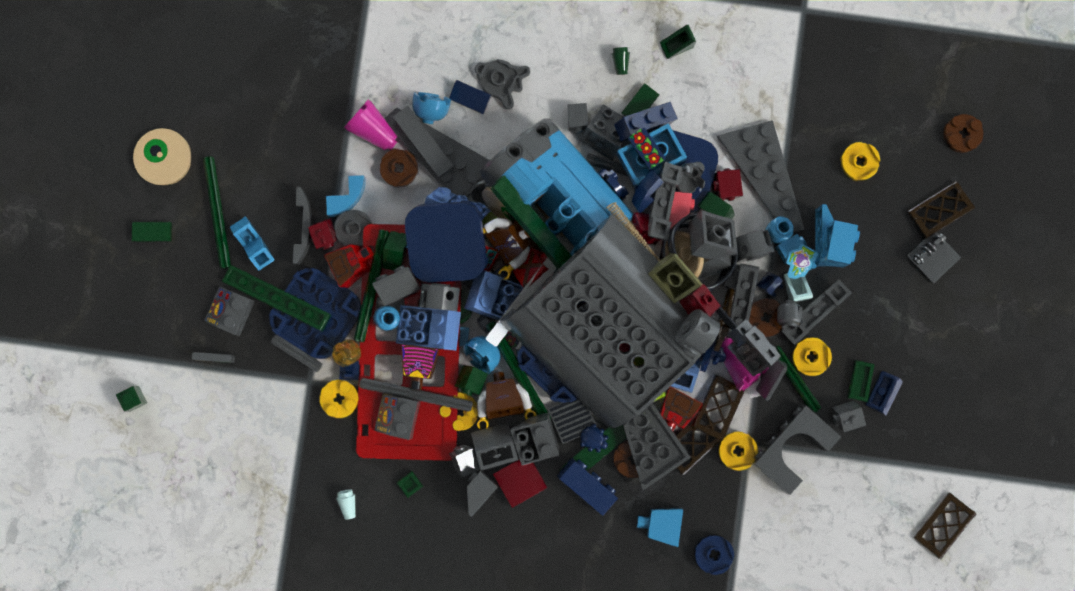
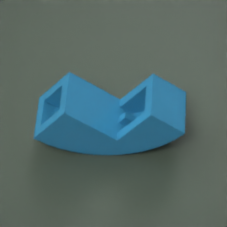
[326,175,366,218]
[230,216,274,271]

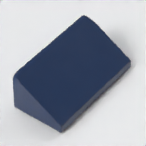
[449,80,491,114]
[866,371,903,415]

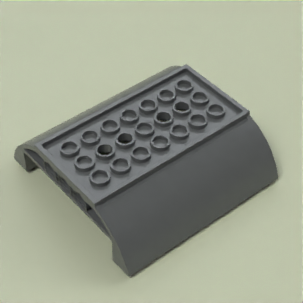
[499,213,721,428]

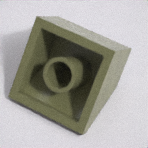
[648,253,702,304]

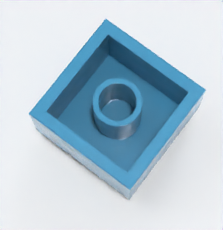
[820,220,860,268]

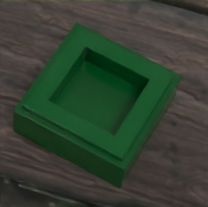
[396,471,423,498]

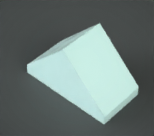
[784,273,813,302]

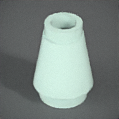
[336,489,356,520]

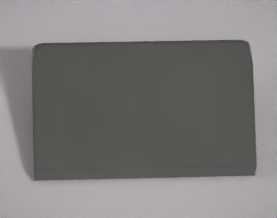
[756,359,787,401]

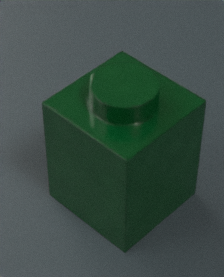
[455,365,488,397]
[116,386,147,412]

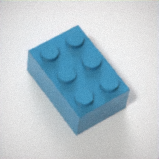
[616,123,687,188]

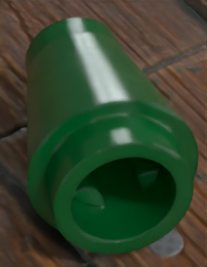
[611,47,630,75]

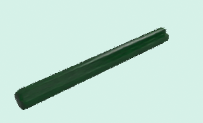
[203,156,231,268]
[354,230,390,342]
[486,321,551,419]

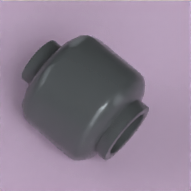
[777,300,803,330]

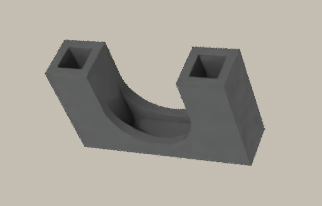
[753,406,841,495]

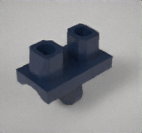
[695,339,726,372]

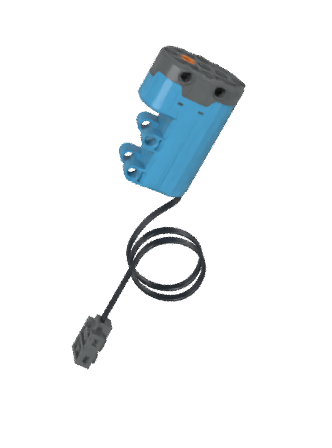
[480,118,781,377]

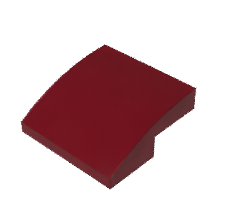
[493,459,547,508]

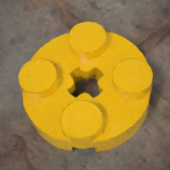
[840,142,880,181]
[792,338,832,376]
[320,380,358,418]
[440,392,478,431]
[718,432,758,471]

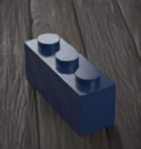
[614,101,678,142]
[557,458,618,516]

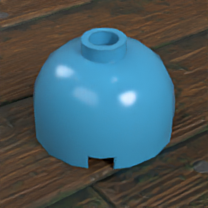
[412,92,451,124]
[463,336,501,374]

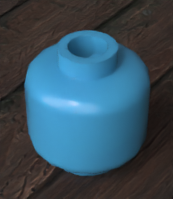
[766,217,794,244]
[373,306,400,331]

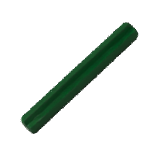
[776,346,821,413]

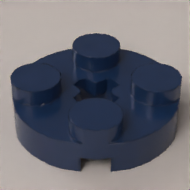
[597,168,629,201]
[695,535,734,575]

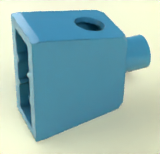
[637,508,683,547]

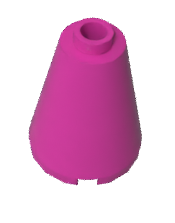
[344,99,398,150]
[721,337,769,391]

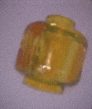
[332,339,361,367]

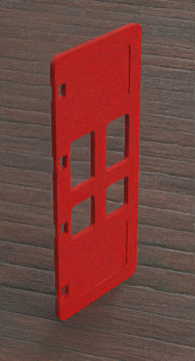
[356,224,461,461]

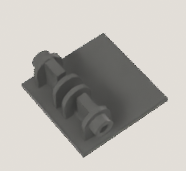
[907,232,961,284]

